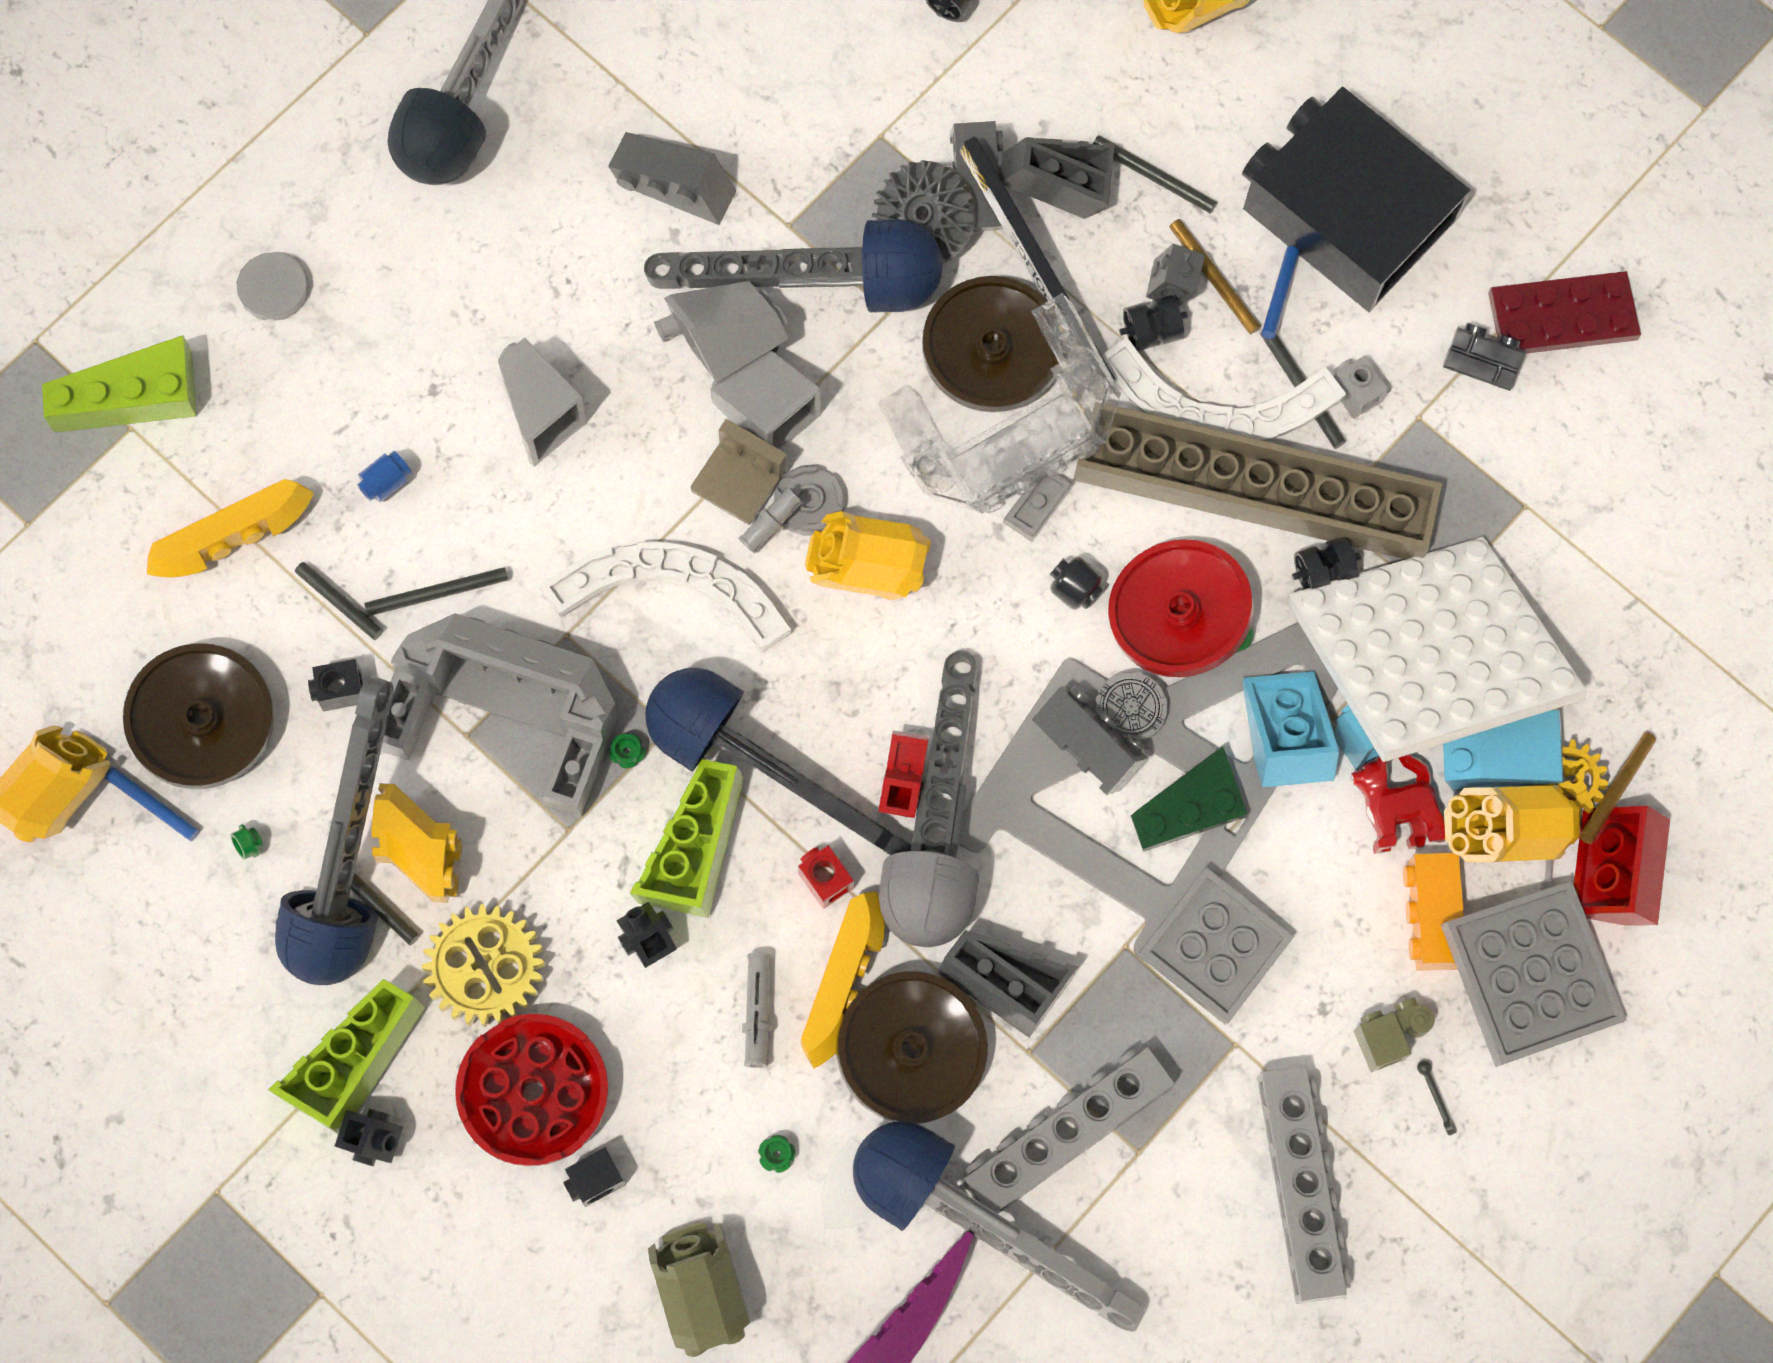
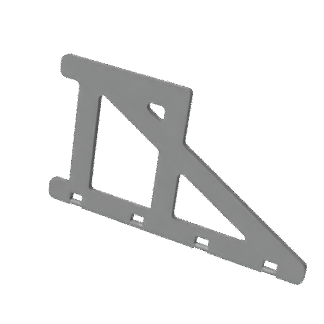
[958,622,1338,963]

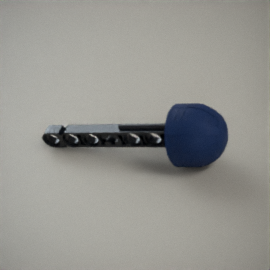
[645,668,912,855]

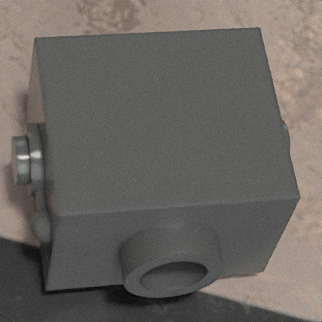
[1146,243,1205,306]

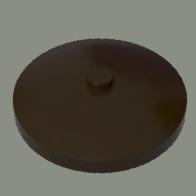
[922,276,1064,412]
[123,643,274,789]
[836,971,988,1124]

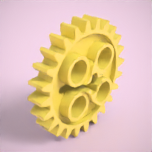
[422,904,545,1027]

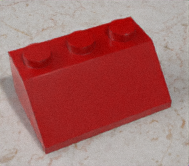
[1574,806,1670,926]

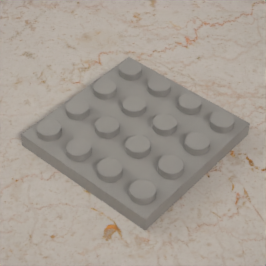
[1441,880,1627,1067]

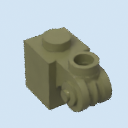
[1353,997,1435,1073]

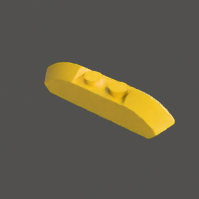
[147,479,314,578]
[801,891,885,1069]

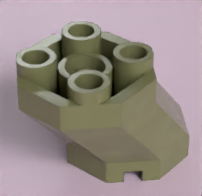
[648,1221,750,1357]

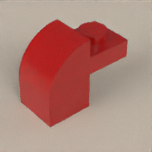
[878,730,929,818]

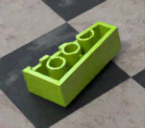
[42,335,196,433]
[630,759,744,918]
[268,979,425,1134]

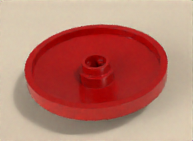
[1108,539,1254,677]

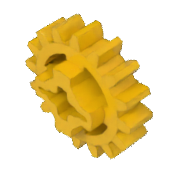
[1529,739,1609,816]

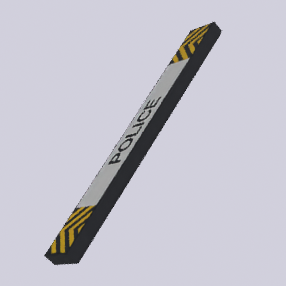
[959,136,1115,393]

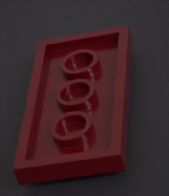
[1488,271,1641,354]

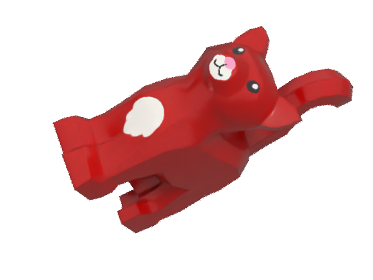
[1350,754,1446,854]

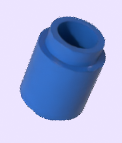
[357,451,412,502]

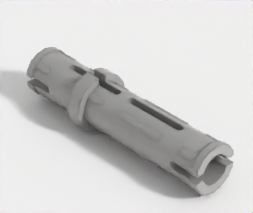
[742,952,772,1068]

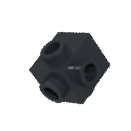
[616,902,677,968]
[334,1108,403,1167]

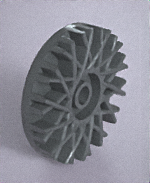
[872,160,976,263]

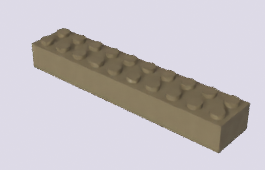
[1073,400,1442,559]

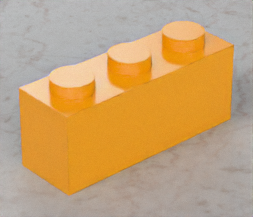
[1403,853,1464,971]

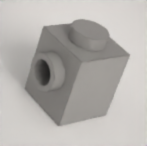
[1334,355,1388,419]

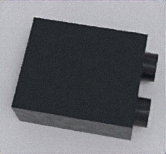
[1242,86,1471,313]

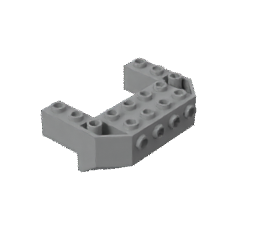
[381,613,618,818]

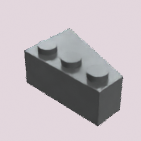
[949,121,1003,232]
[608,132,736,225]
[1000,137,1115,219]
[1032,686,1149,795]
[938,930,1078,1038]

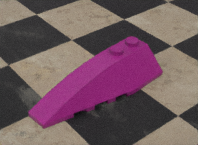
[847,1231,973,1363]

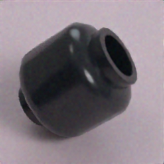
[1049,556,1104,610]

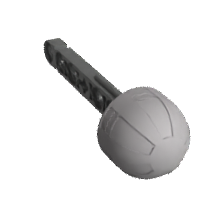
[879,651,979,947]

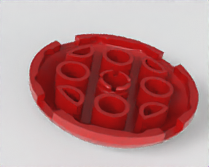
[455,1014,608,1166]

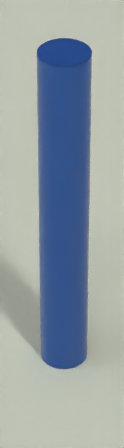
[1261,246,1300,339]
[104,767,200,842]

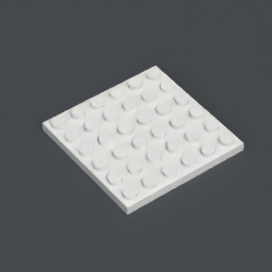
[1287,536,1587,762]

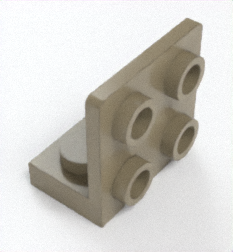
[690,419,787,525]

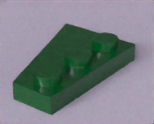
[1131,747,1248,852]

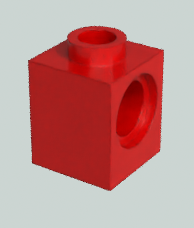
[798,845,854,909]

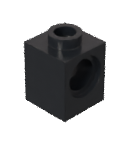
[308,659,363,712]
[563,1147,625,1207]

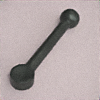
[1417,1060,1457,1136]

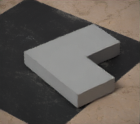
[994,445,1073,542]

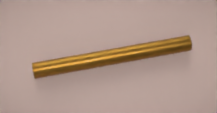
[1169,219,1261,335]
[1580,732,1656,844]

